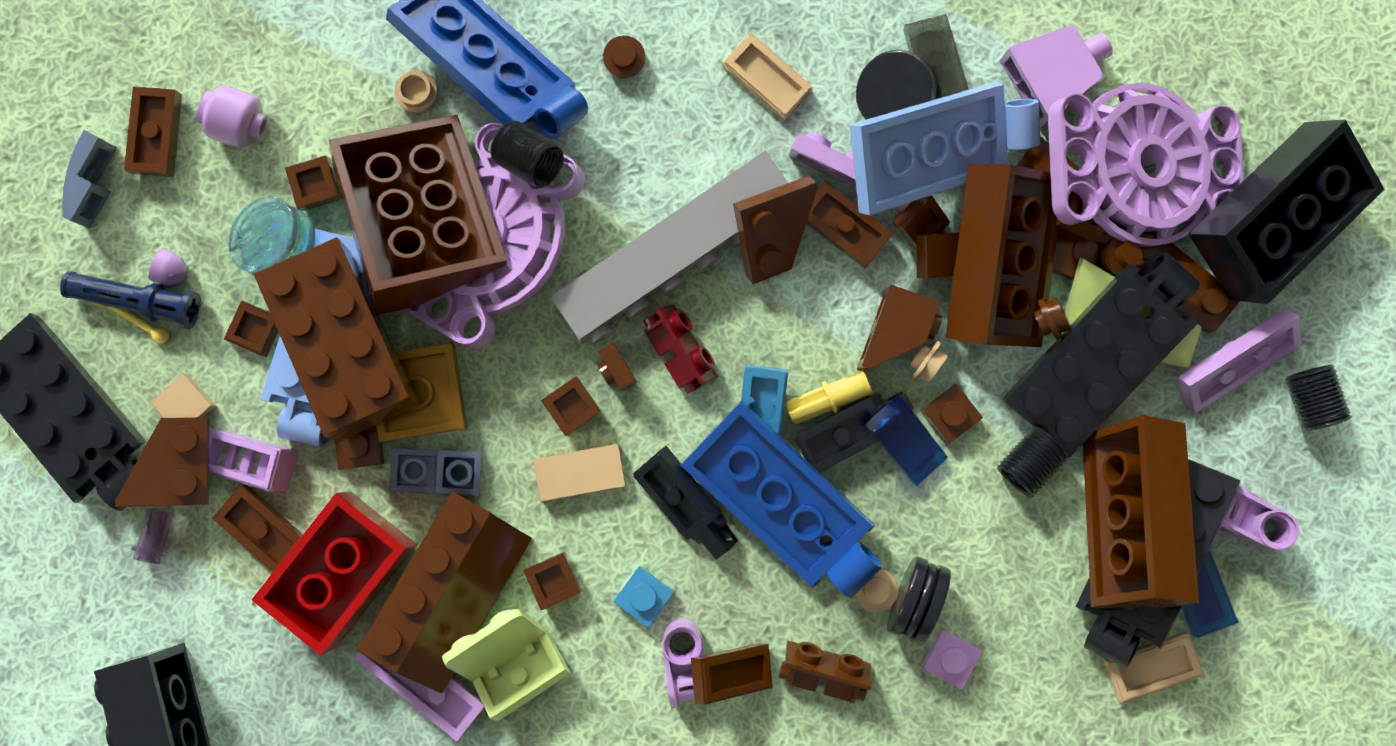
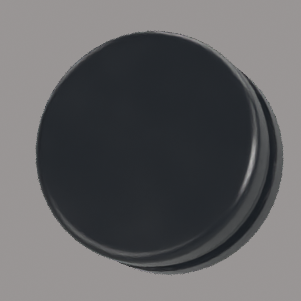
[856,50,942,120]
[887,556,951,646]

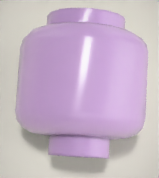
[197,85,268,148]

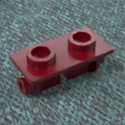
[643,304,718,395]

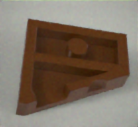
[733,175,817,284]
[115,417,210,507]

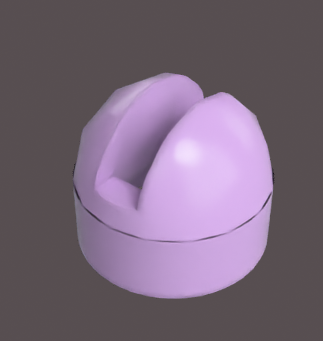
[148,249,187,286]

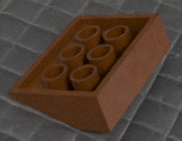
[329,115,507,315]

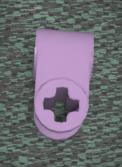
[1219,486,1299,550]
[662,618,705,708]

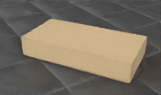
[722,32,814,122]
[533,444,626,502]
[1103,632,1204,703]

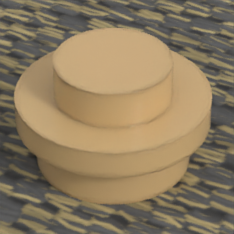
[395,70,438,113]
[855,569,898,612]

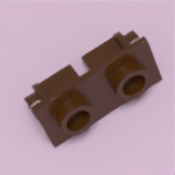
[778,640,872,703]

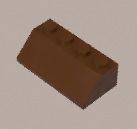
[945,163,1059,347]
[1083,415,1199,608]
[356,491,532,694]

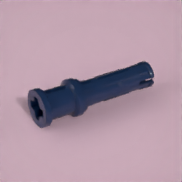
[60,271,201,330]

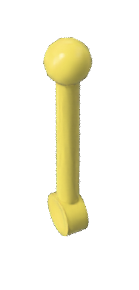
[93,290,169,344]

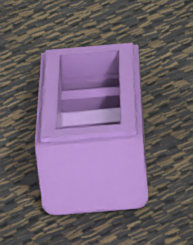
[209,428,299,492]

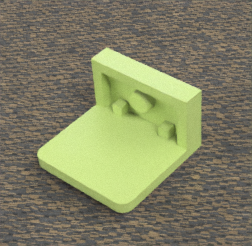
[442,609,571,722]

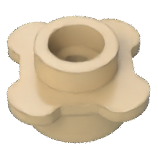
[910,341,949,384]

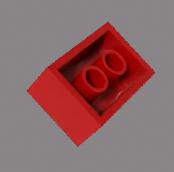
[251,491,418,656]

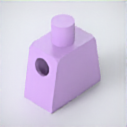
[999,26,1113,128]

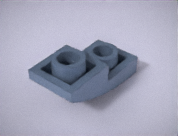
[389,448,482,495]

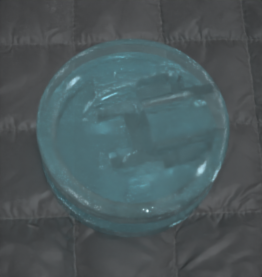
[228,197,316,275]

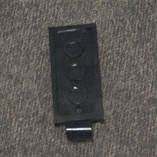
[1002,252,1200,457]
[0,313,145,511]
[1075,459,1241,669]

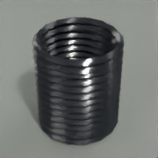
[491,121,564,188]
[1285,364,1352,431]
[997,426,1069,497]

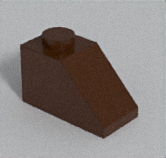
[857,284,942,372]

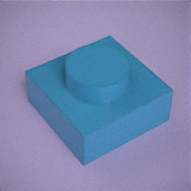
[613,565,674,627]

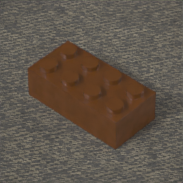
[253,237,419,443]

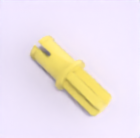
[786,369,873,424]

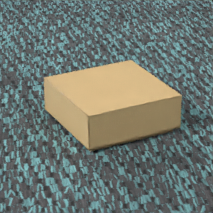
[151,374,216,418]

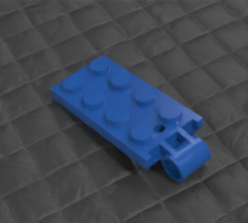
[386,0,589,139]
[680,400,883,598]

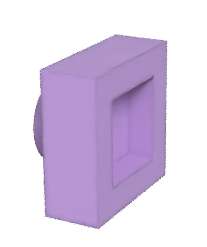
[921,628,982,690]

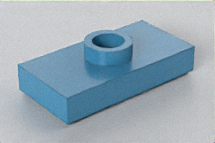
[741,364,789,437]

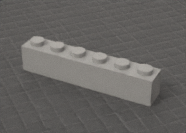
[550,150,788,344]

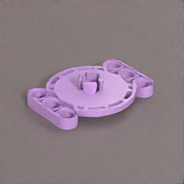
[1048,83,1244,247]
[403,122,585,350]

